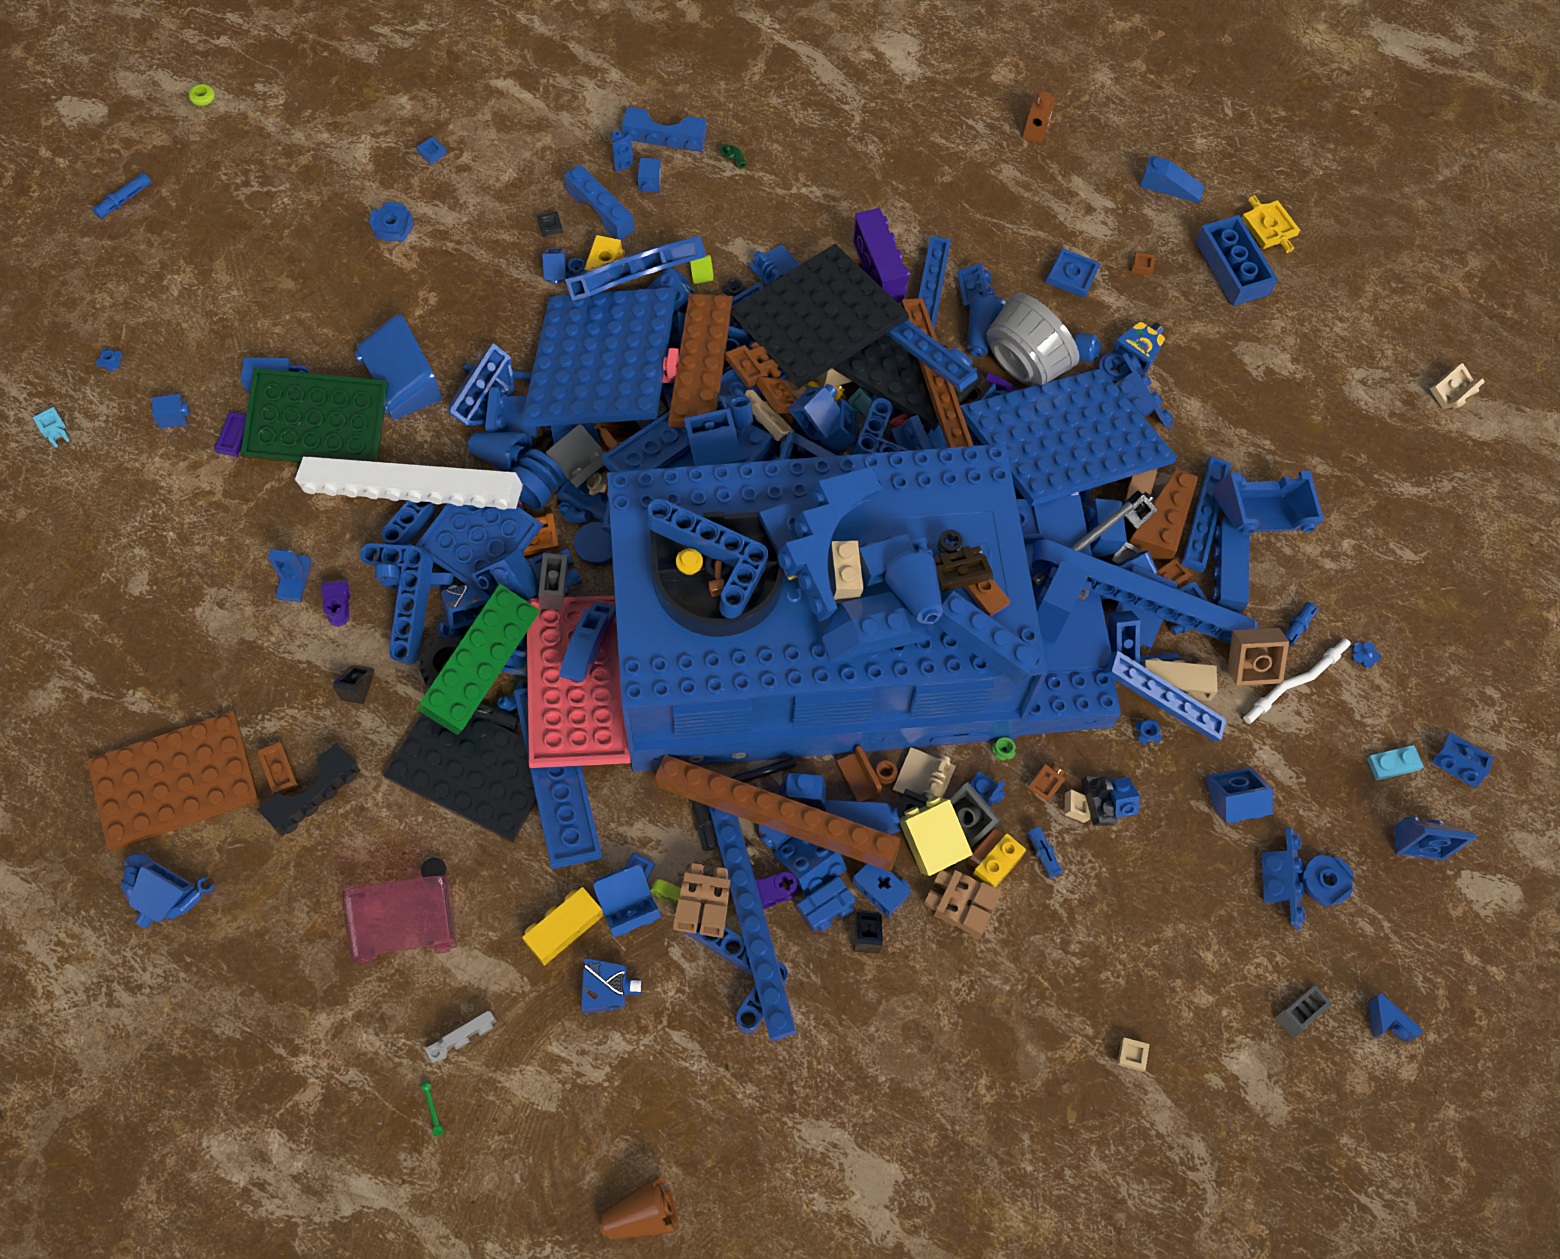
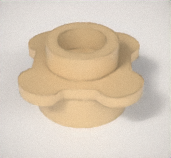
[587,472,608,496]

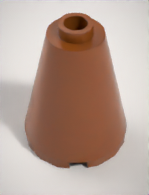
[599,1176,678,1240]

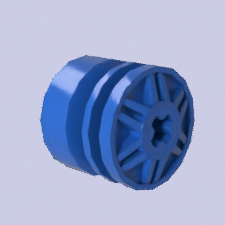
[511,449,566,510]

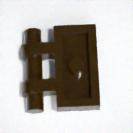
[933,546,993,592]

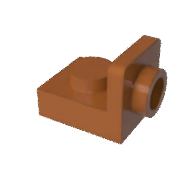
[1028,763,1067,802]

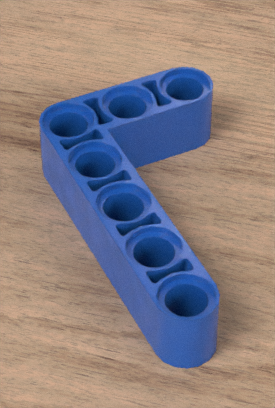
[853,398,910,455]
[647,499,768,618]
[360,543,433,665]
[682,923,788,1034]

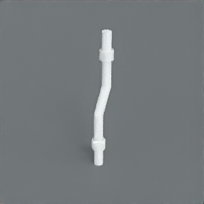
[1243,638,1351,724]

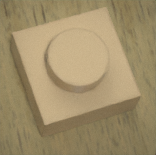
[1064,790,1090,823]
[1117,1038,1150,1072]

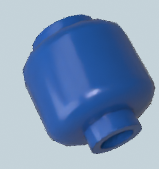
[1073,333,1101,362]

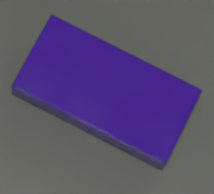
[214,412,247,457]

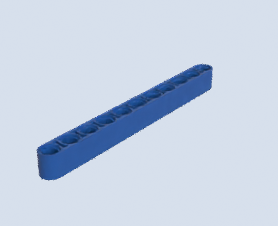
[1032,539,1259,644]

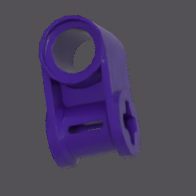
[321,580,350,627]
[756,872,798,909]

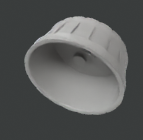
[986,293,1079,387]

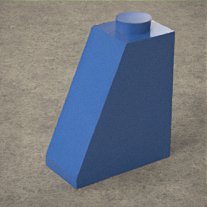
[824,800,901,835]

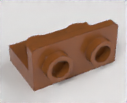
[756,377,796,424]

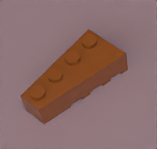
[1129,470,1198,564]

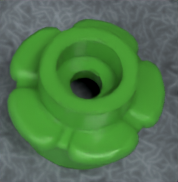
[992,737,1016,761]

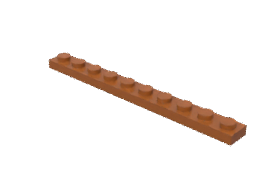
[901,298,973,448]

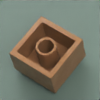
[1227,628,1289,686]

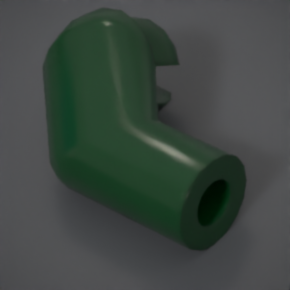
[720,144,747,169]

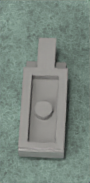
[425,1011,497,1063]

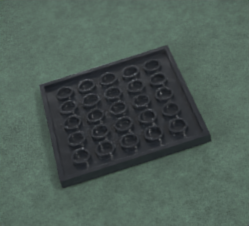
[731,244,909,389]

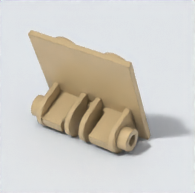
[893,747,956,800]

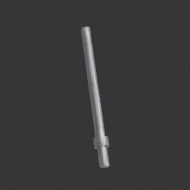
[1031,502,1134,587]

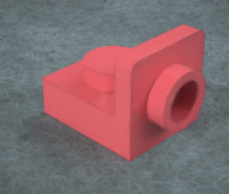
[662,348,679,384]

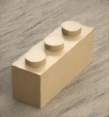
[1142,658,1218,701]

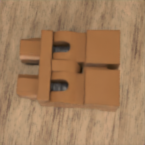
[673,863,730,938]
[924,870,1002,940]

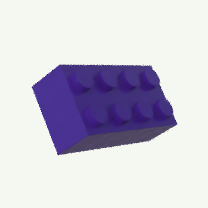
[852,208,910,304]

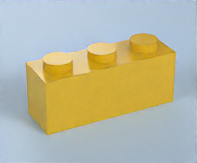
[522,887,604,966]

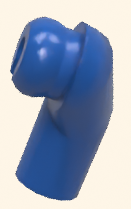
[559,501,591,524]
[497,682,528,712]

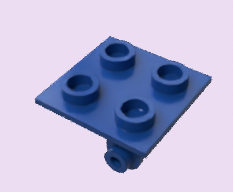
[748,245,800,286]

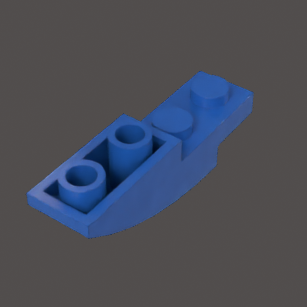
[559,601,616,682]

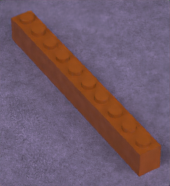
[655,755,900,872]

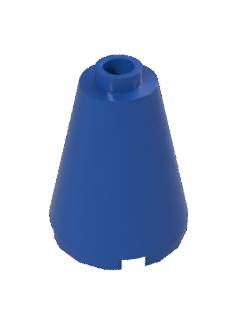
[967,294,1007,358]
[468,432,533,472]
[884,549,943,624]

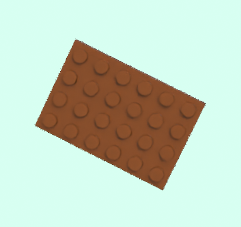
[87,711,260,852]

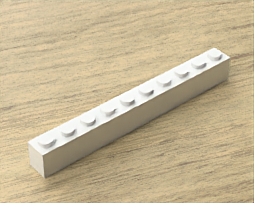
[295,457,523,510]

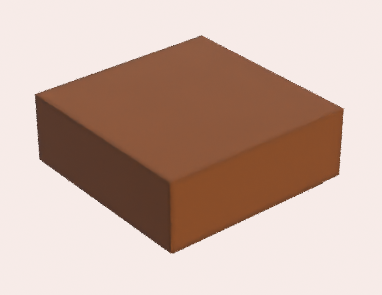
[1131,252,1156,276]

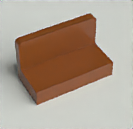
[836,745,882,802]

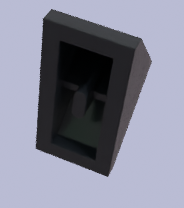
[333,665,374,705]
[854,912,883,954]

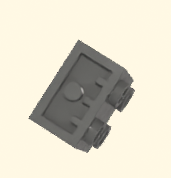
[546,424,607,488]

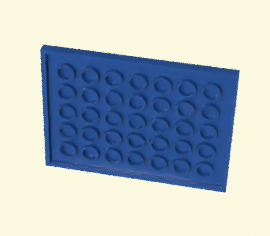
[522,287,676,427]
[960,368,1178,506]

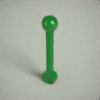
[421,1081,444,1137]

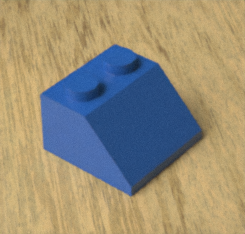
[1206,767,1273,823]

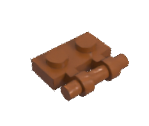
[725,342,781,388]

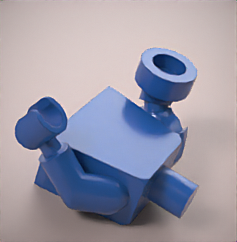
[121,853,214,928]

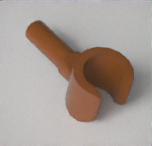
[708,561,724,597]

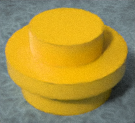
[676,549,703,575]

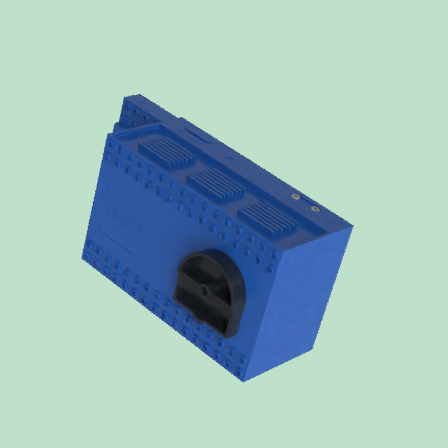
[607,444,1121,772]

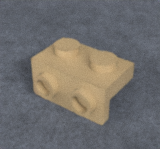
[1429,363,1485,410]

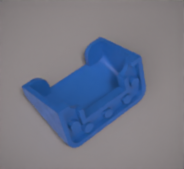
[354,313,442,421]
[1212,471,1324,535]

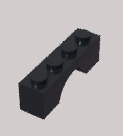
[257,743,360,837]

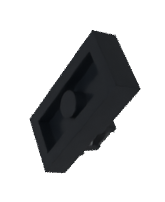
[1081,776,1118,826]

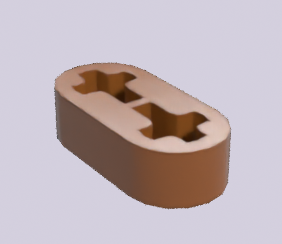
[967,827,1005,869]

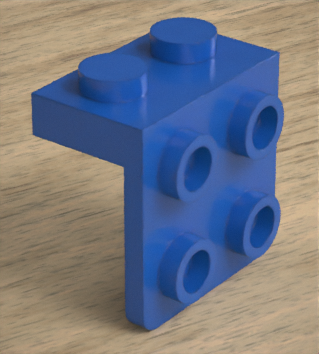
[774,837,847,897]
[593,863,661,937]

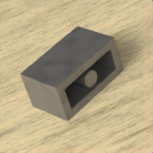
[539,553,567,610]

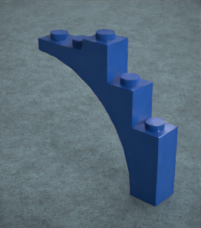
[565,235,706,301]
[777,467,882,622]

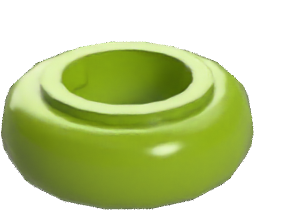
[189,84,215,106]

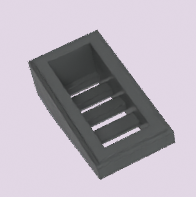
[1275,984,1332,1038]

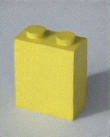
[900,796,973,876]

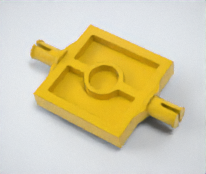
[1241,195,1300,253]

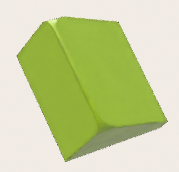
[690,255,714,284]

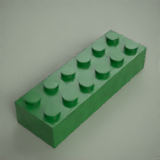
[415,584,541,735]

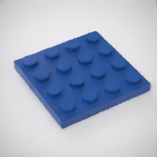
[416,503,544,588]

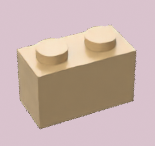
[828,541,863,603]

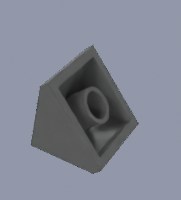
[950,782,1001,849]

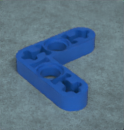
[375,564,453,589]

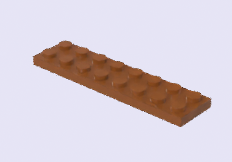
[668,294,733,428]

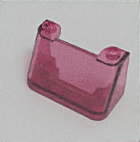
[342,876,457,965]

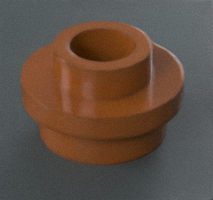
[874,760,898,785]

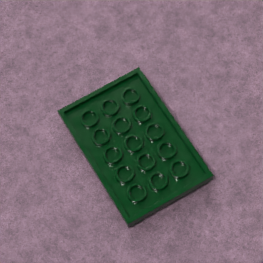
[241,368,389,463]

